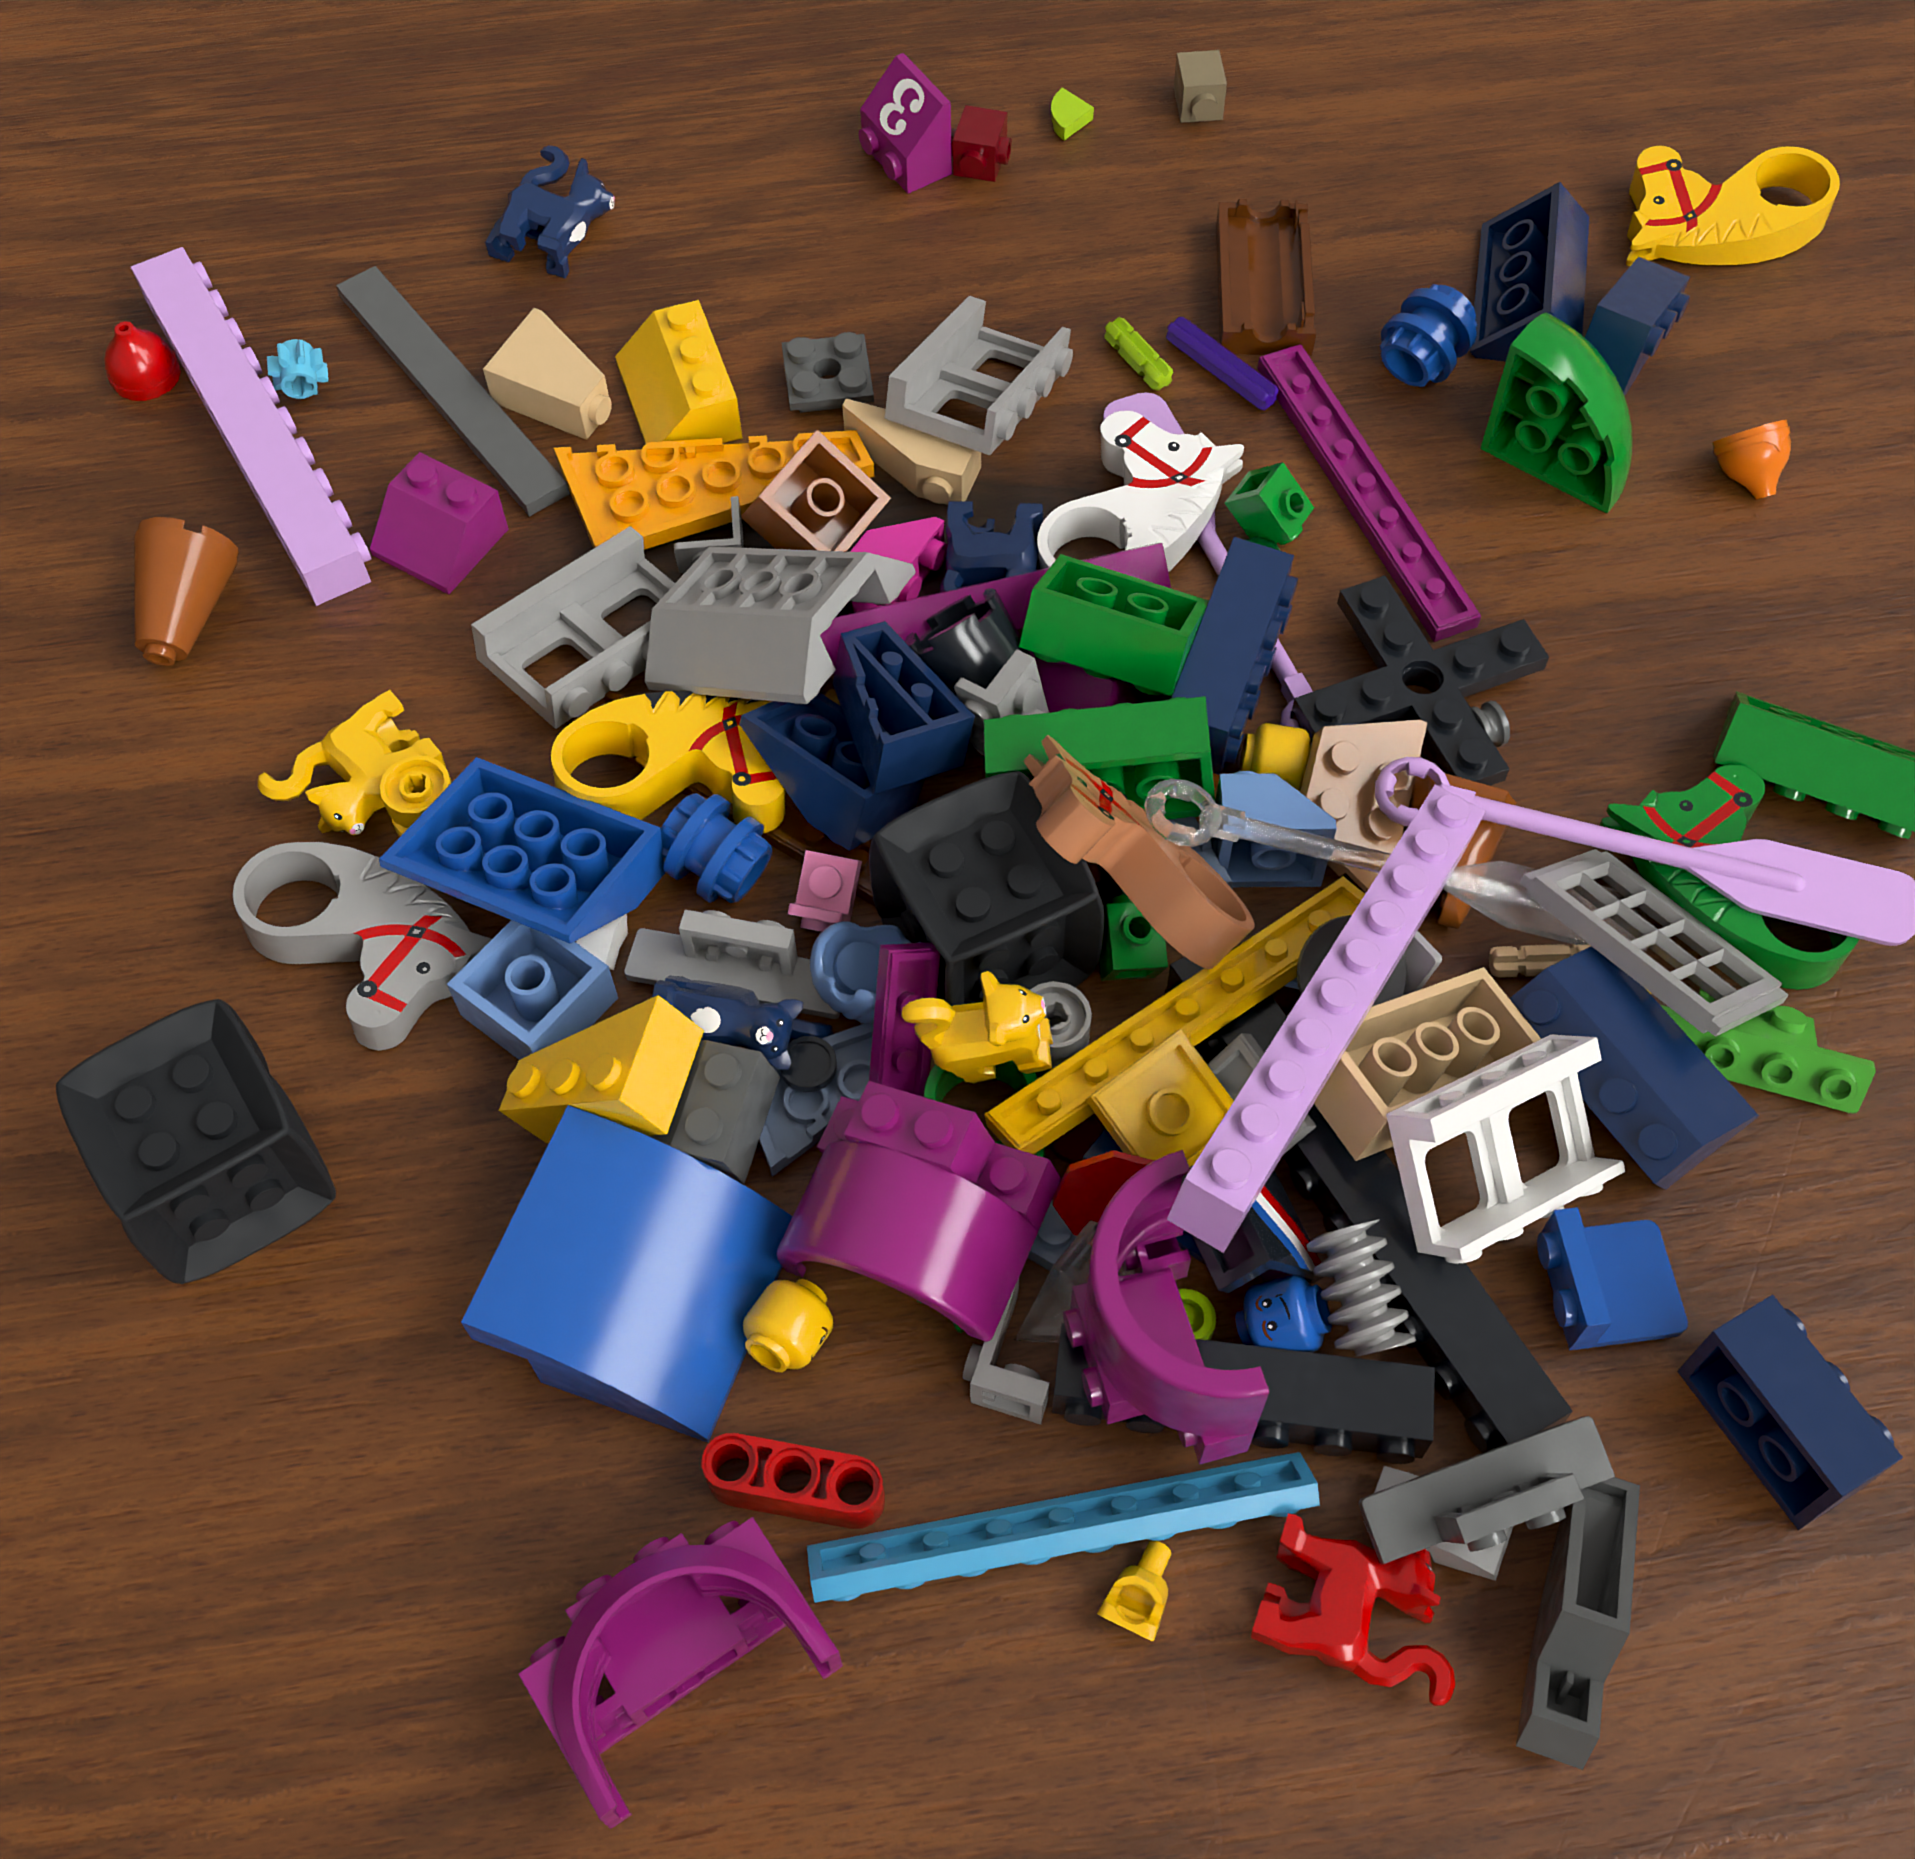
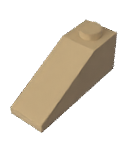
[842,399,981,505]

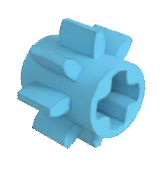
[267,339,329,399]

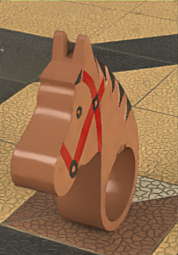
[1024,735,1255,969]

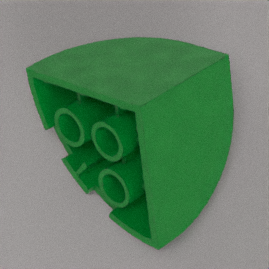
[1480,313,1633,514]

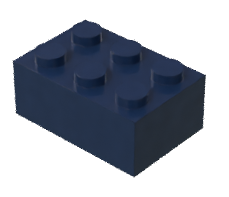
[1677,1294,1903,1531]

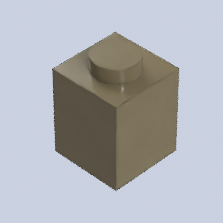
[1173,50,1227,123]

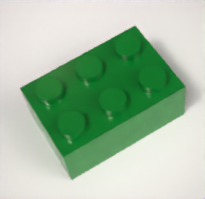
[1019,554,1209,696]

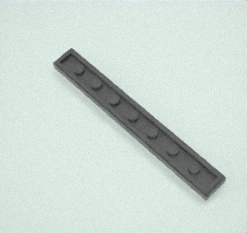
[336,266,570,517]

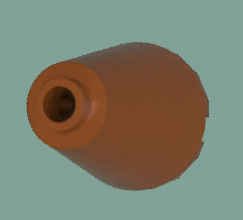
[134,517,239,666]

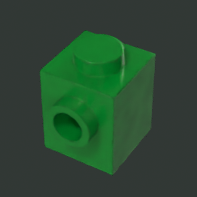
[1225,462,1314,545]
[1099,895,1168,981]

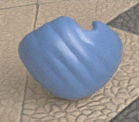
[810,921,921,1024]

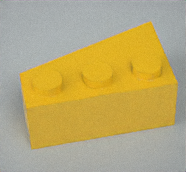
[498,995,704,1143]

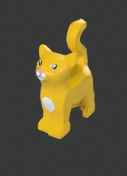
[257,690,446,835]
[901,971,1053,1083]

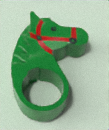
[1600,764,1859,990]

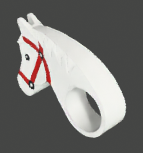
[1037,411,1244,572]

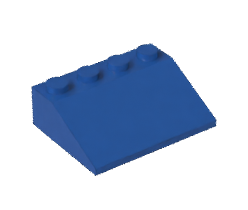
[379,757,665,944]

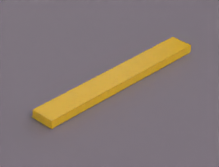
[984,876,1365,1154]

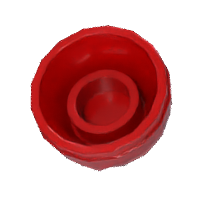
[104,321,181,401]

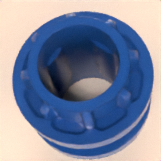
[1380,284,1477,387]
[660,793,772,903]

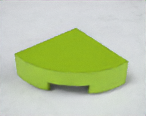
[1051,87,1094,141]

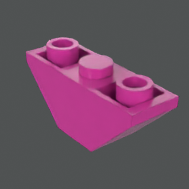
[846,517,948,614]

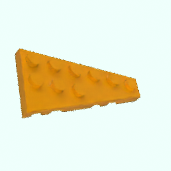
[554,430,875,550]

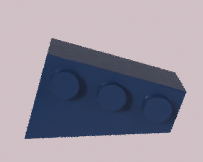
[1585,257,1690,397]
[832,621,975,795]

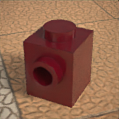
[951,105,1012,182]

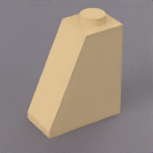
[483,308,612,440]

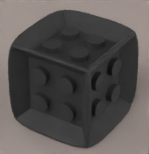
[869,771,1104,1006]
[56,999,336,1284]

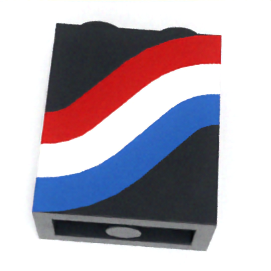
[1181,1165,1324,1293]

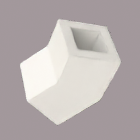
[576,914,628,970]

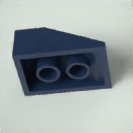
[739,692,925,851]

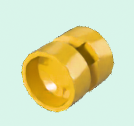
[379,755,452,837]

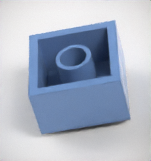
[447,920,618,1060]

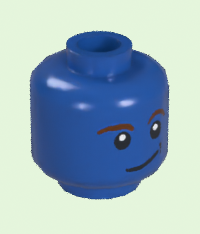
[1235,1275,1332,1353]

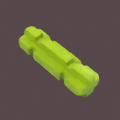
[1104,317,1173,391]

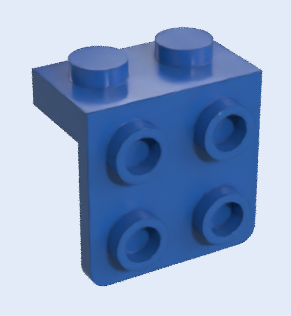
[1537,1207,1688,1350]

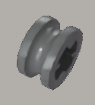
[1470,700,1510,747]

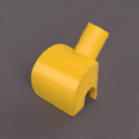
[1097,1541,1171,1641]

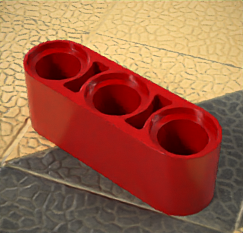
[701,1433,885,1529]

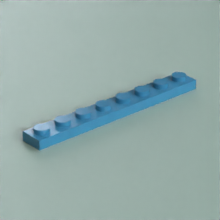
[807,1452,1320,1603]

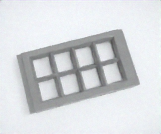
[1520,849,1789,1037]

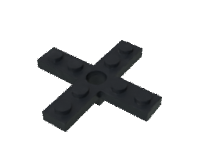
[1292,576,1549,786]

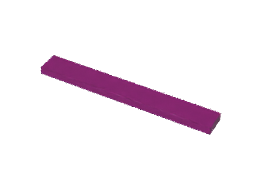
[1257,344,1481,642]
[820,543,1171,667]

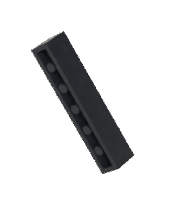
[1052,1323,1435,1464]

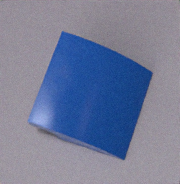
[461,1105,793,1443]

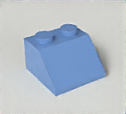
[1210,771,1337,887]

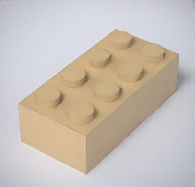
[1314,967,1541,1161]

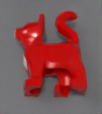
[1251,1513,1456,1706]

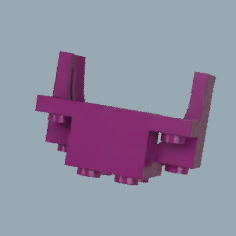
[518,1517,843,1829]

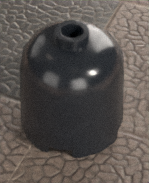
[905,588,1031,696]

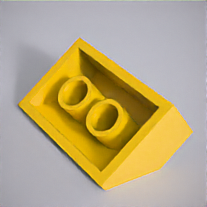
[615,300,743,445]

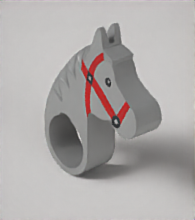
[233,842,492,1051]

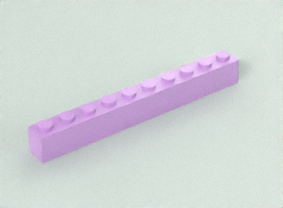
[131,247,372,606]
[1167,785,1486,1253]

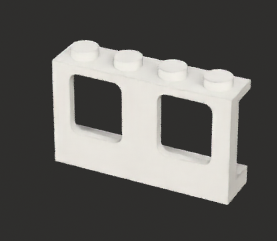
[1386,1035,1625,1264]

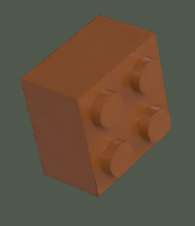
[740,429,891,552]

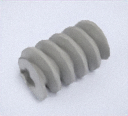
[1306,1220,1416,1357]

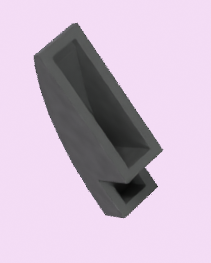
[1516,1477,1640,1770]

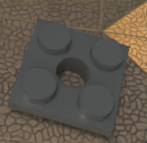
[782,332,874,413]

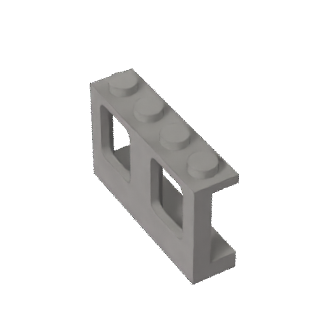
[885,296,1073,455]
[471,526,675,729]

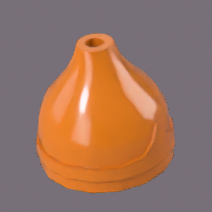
[1712,419,1791,500]

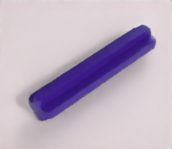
[1166,317,1279,410]

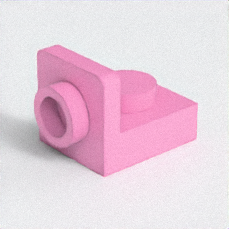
[788,850,862,932]

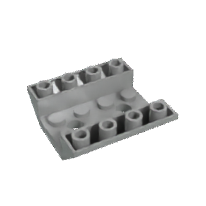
[645,547,916,704]

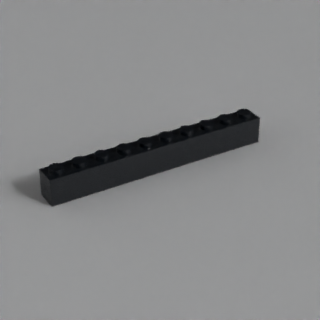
[1165,946,1573,1453]

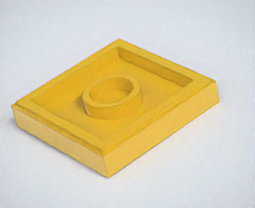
[1085,1029,1234,1167]

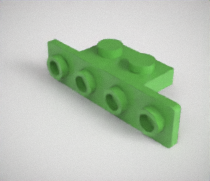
[1660,989,1876,1114]

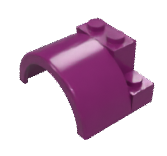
[776,1081,1061,1342]
[1063,1150,1269,1465]

